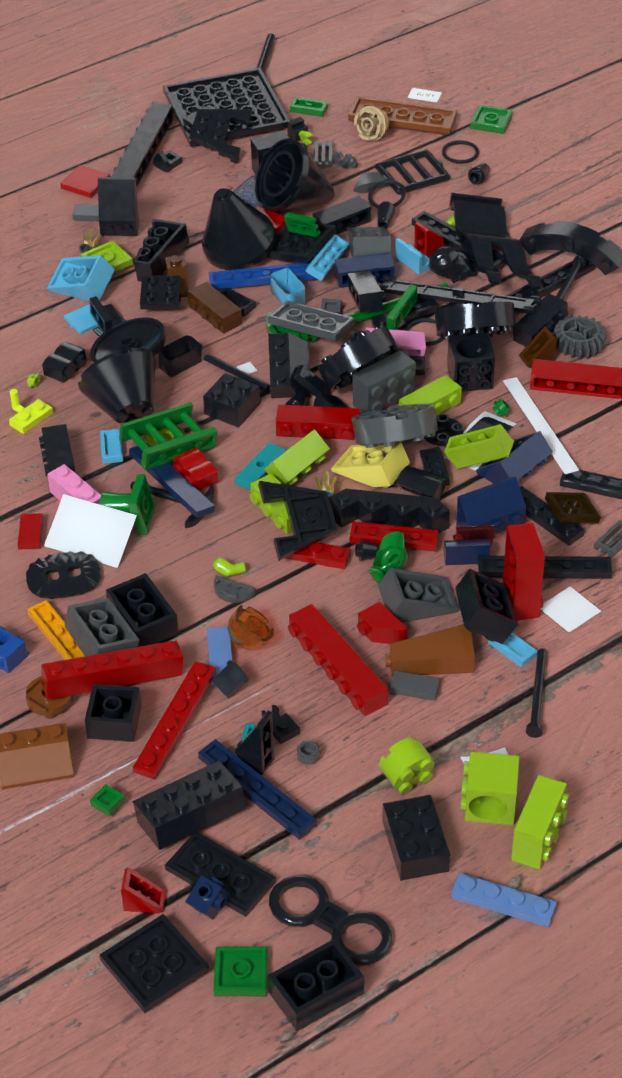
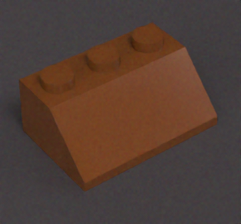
[0,723,74,790]

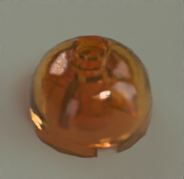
[228,605,274,651]

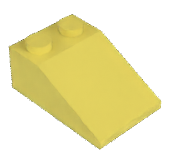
[331,442,410,488]

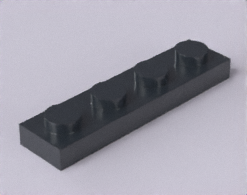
[520,486,584,546]

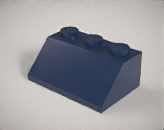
[475,431,553,484]
[456,476,526,540]

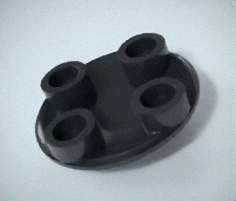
[424,414,464,446]

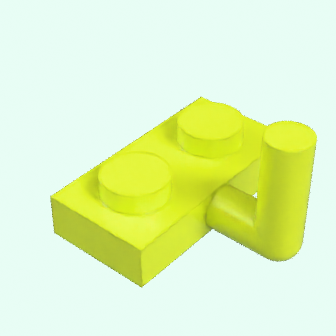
[9,389,53,434]

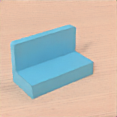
[395,238,430,275]

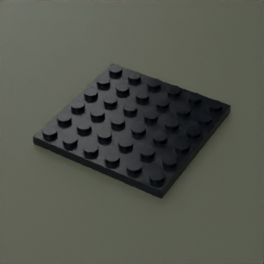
[163,68,290,147]

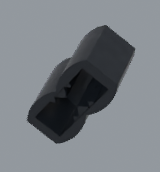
[42,342,87,383]

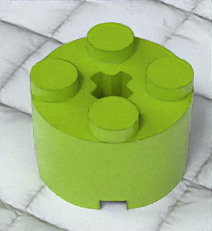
[379,737,435,795]

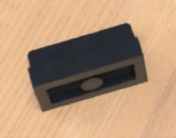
[89,296,123,333]

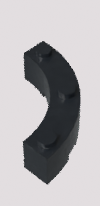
[519,221,622,275]

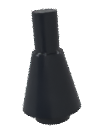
[355,539,380,561]

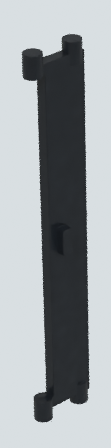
[380,275,541,314]

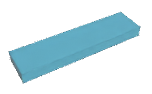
[305,234,350,281]

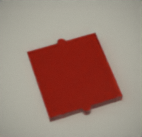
[453,525,496,546]

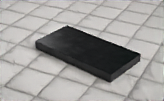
[165,832,276,917]

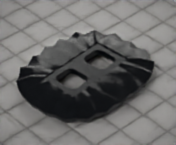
[26,551,101,599]

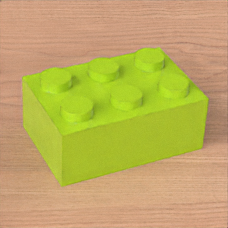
[511,775,569,870]

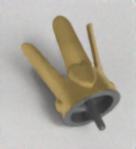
[79,228,102,253]

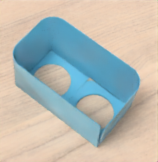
[270,268,305,305]

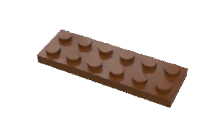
[348,96,457,134]

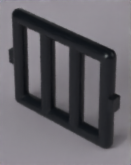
[375,149,451,194]

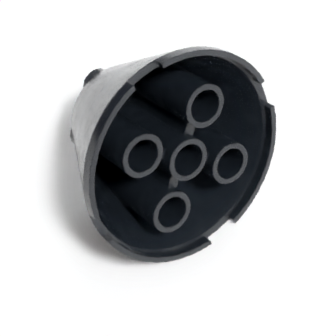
[78,348,156,423]

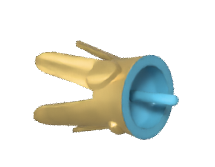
[315,470,337,497]

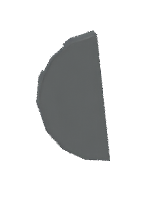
[214,575,256,603]

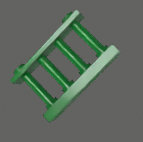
[119,402,218,470]

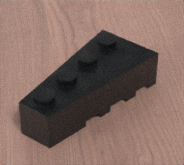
[134,219,189,282]

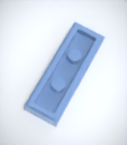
[207,627,232,685]

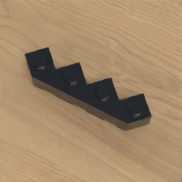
[329,488,450,533]

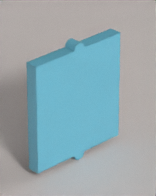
[63,304,98,335]

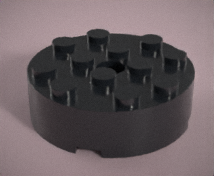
[435,302,516,340]
[318,325,400,391]

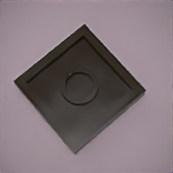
[545,492,601,523]

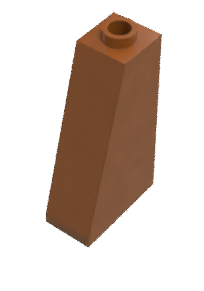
[385,624,475,677]

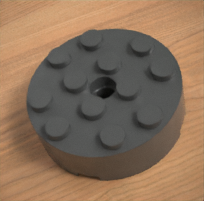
[352,403,438,448]

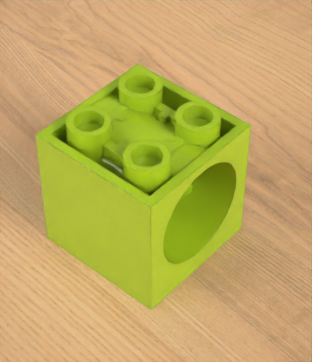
[460,752,519,825]

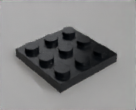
[265,223,337,263]
[99,914,209,1013]

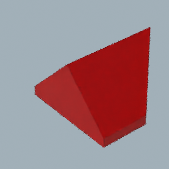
[121,867,166,913]

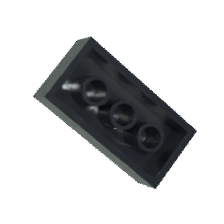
[133,761,246,850]

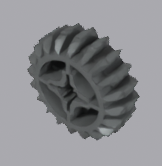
[553,314,606,359]

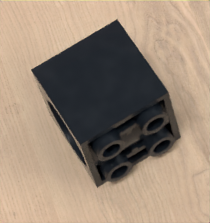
[447,332,495,392]

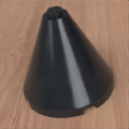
[255,138,334,212]
[202,188,276,270]

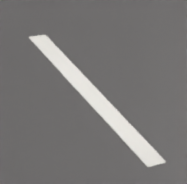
[503,377,579,474]

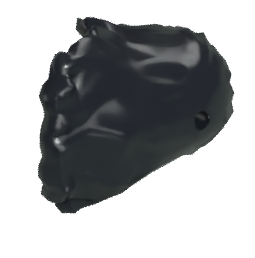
[429,247,478,283]

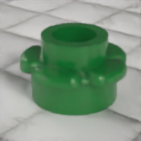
[493,398,511,417]

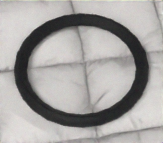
[442,140,479,164]
[368,180,406,208]
[405,318,442,346]

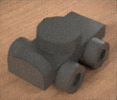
[332,151,358,168]

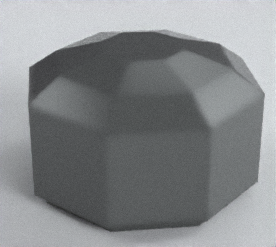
[297,741,320,765]

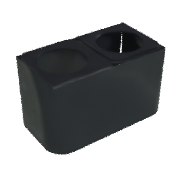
[158,335,202,378]

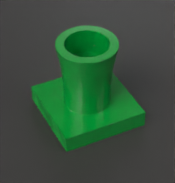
[100,474,155,535]

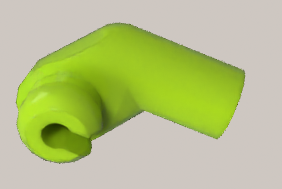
[213,558,246,577]

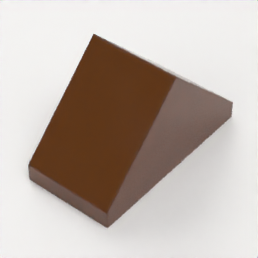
[518,327,557,368]

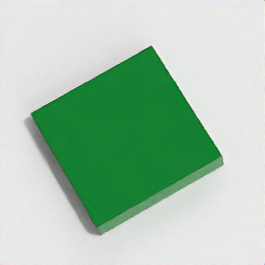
[470,105,513,134]
[213,947,268,997]

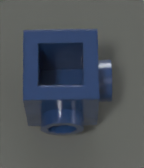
[185,875,229,920]

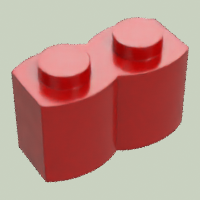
[173,448,218,491]

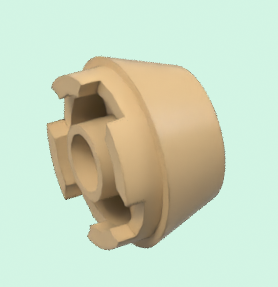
[354,106,389,141]

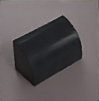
[396,465,448,500]

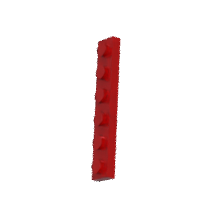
[133,661,217,780]

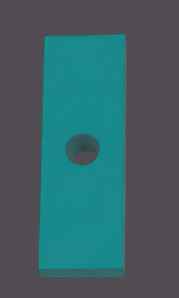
[234,442,287,490]

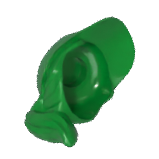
[368,531,408,584]

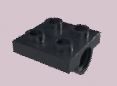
[140,276,181,309]

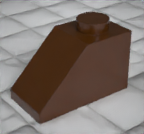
[165,255,189,297]

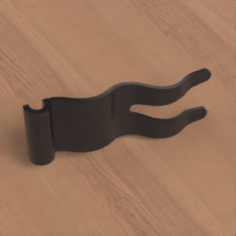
[449,193,542,289]

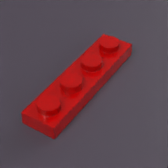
[349,521,439,552]

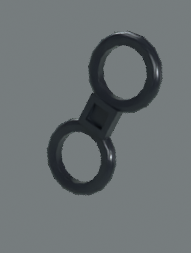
[269,875,392,965]

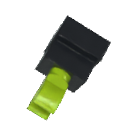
[287,117,313,146]

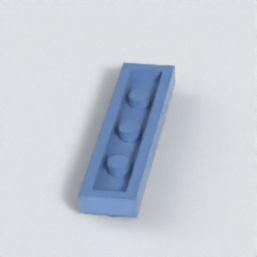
[451,873,557,928]

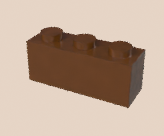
[188,282,242,334]

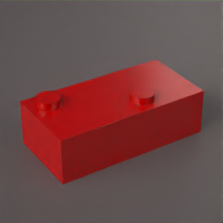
[502,523,545,621]

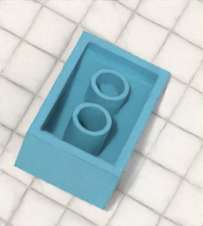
[46,255,115,301]

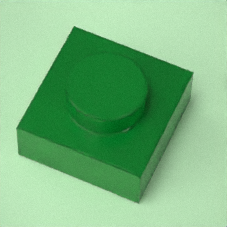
[90,784,125,817]

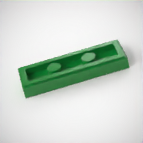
[386,284,417,330]

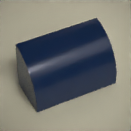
[443,539,490,565]

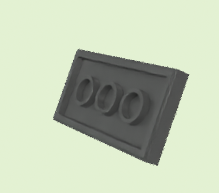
[267,301,355,341]

